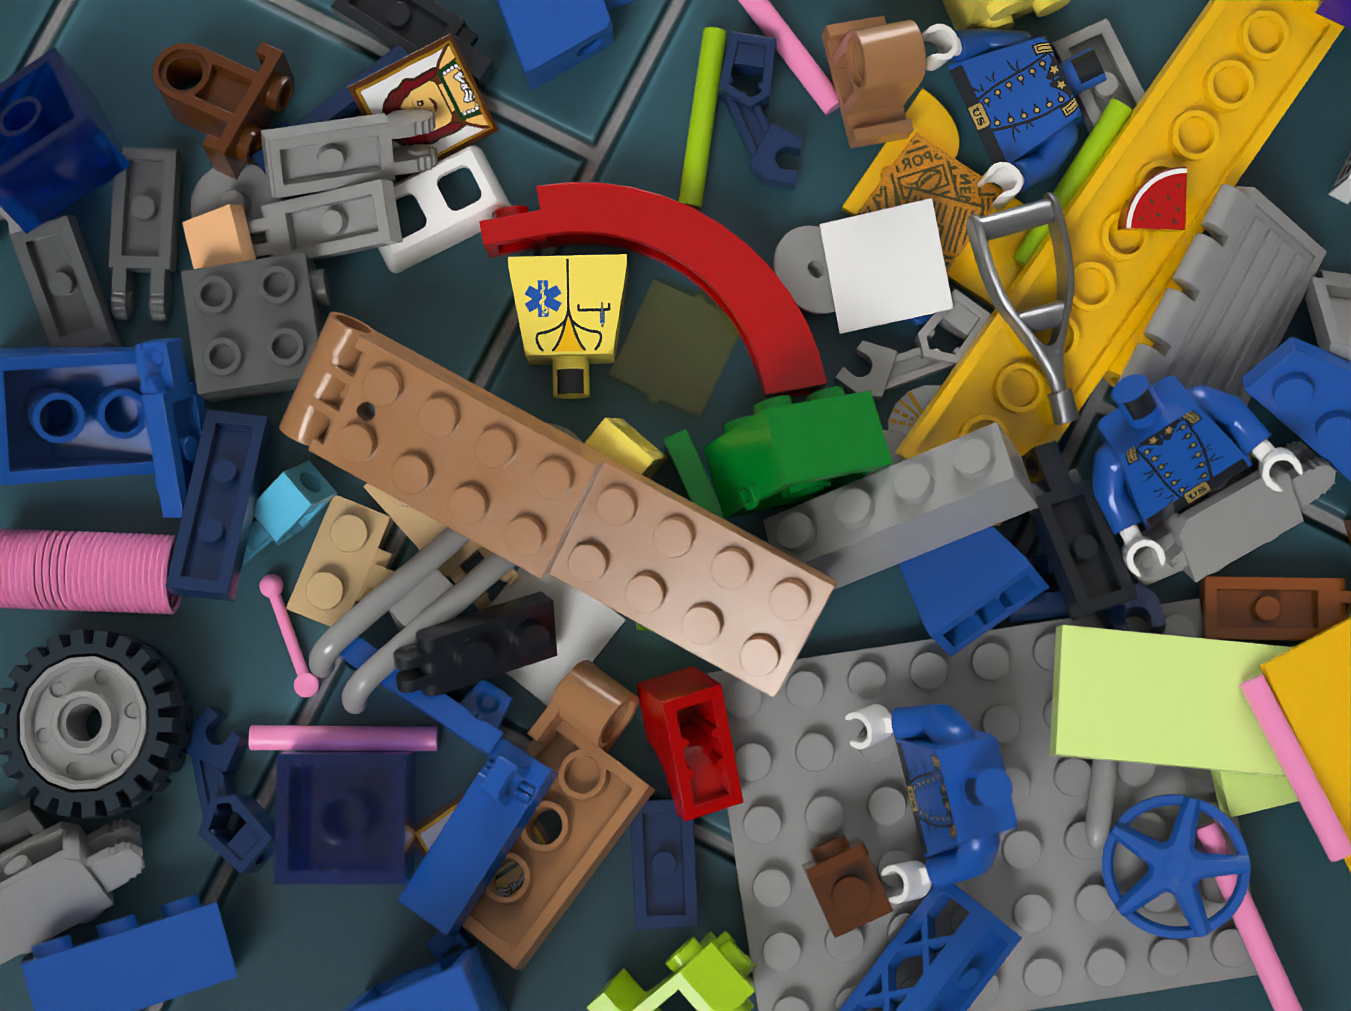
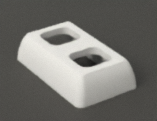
[378,145,511,273]

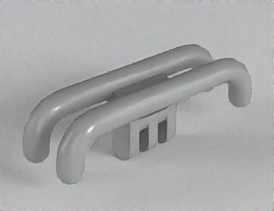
[309,527,516,714]

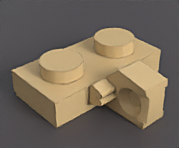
[286,495,394,627]

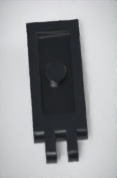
[393,591,557,696]

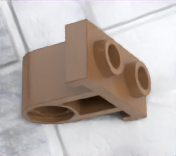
[821,16,926,149]

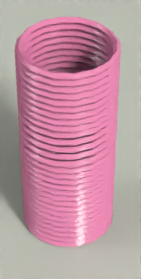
[0,528,182,615]

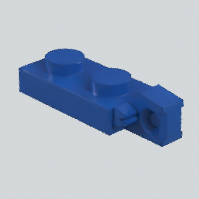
[135,338,206,518]

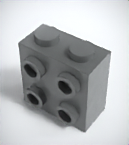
[181,252,331,403]

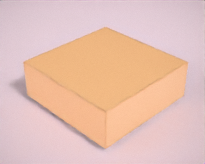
[182,204,256,269]

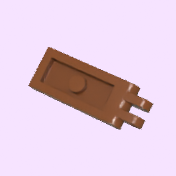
[1199,576,1351,641]

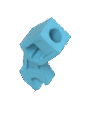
[242,461,337,567]

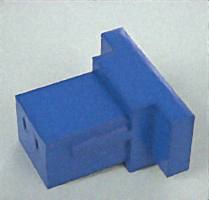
[426,927,472,959]

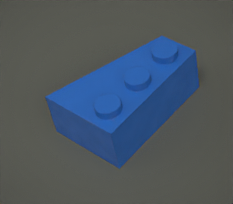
[21,894,238,1011]

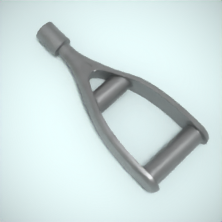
[966,192,1079,425]

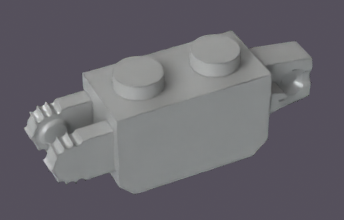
[1120,441,1337,586]
[0,818,145,965]

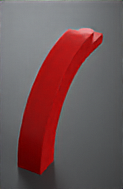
[479,182,827,401]

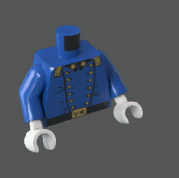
[921,24,1107,210]
[1092,374,1303,577]
[845,703,1017,903]

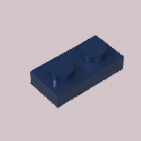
[630,798,699,930]

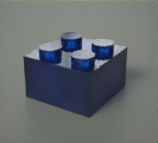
[0,48,131,234]
[274,751,416,884]

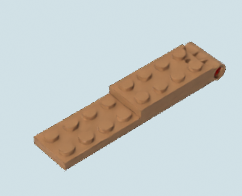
[279,312,838,698]

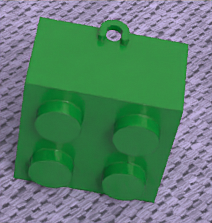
[703,386,893,519]

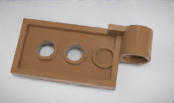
[463,660,656,970]

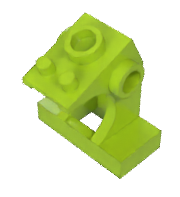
[587,930,757,1011]

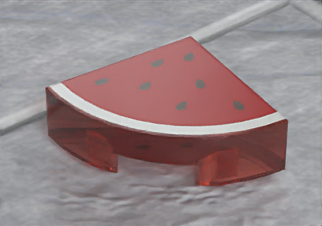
[1117,167,1187,232]

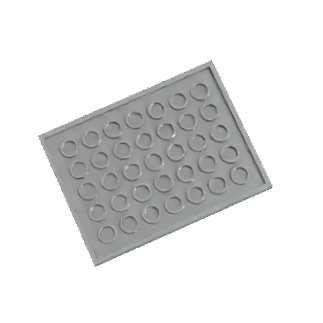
[707,598,1258,1011]

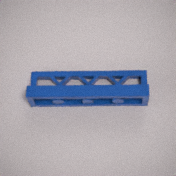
[839,884,1022,1011]

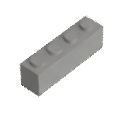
[763,422,1038,590]

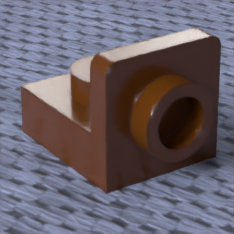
[802,834,893,938]

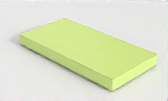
[1049,625,1292,777]

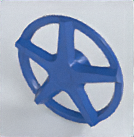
[1102,794,1251,939]

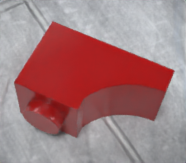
[636,666,744,822]

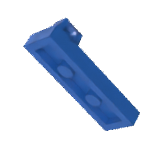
[338,636,513,757]
[398,737,559,937]

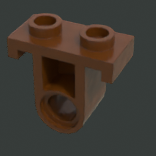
[152,42,295,180]

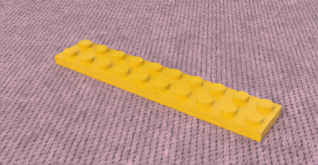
[894,0,1345,526]

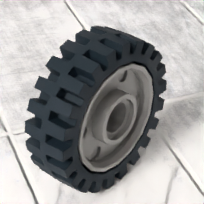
[0,629,193,818]

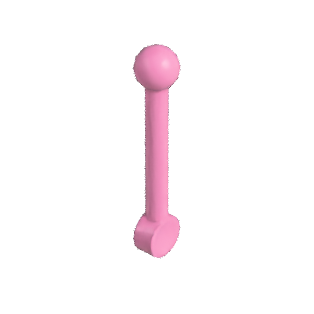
[259,574,320,698]

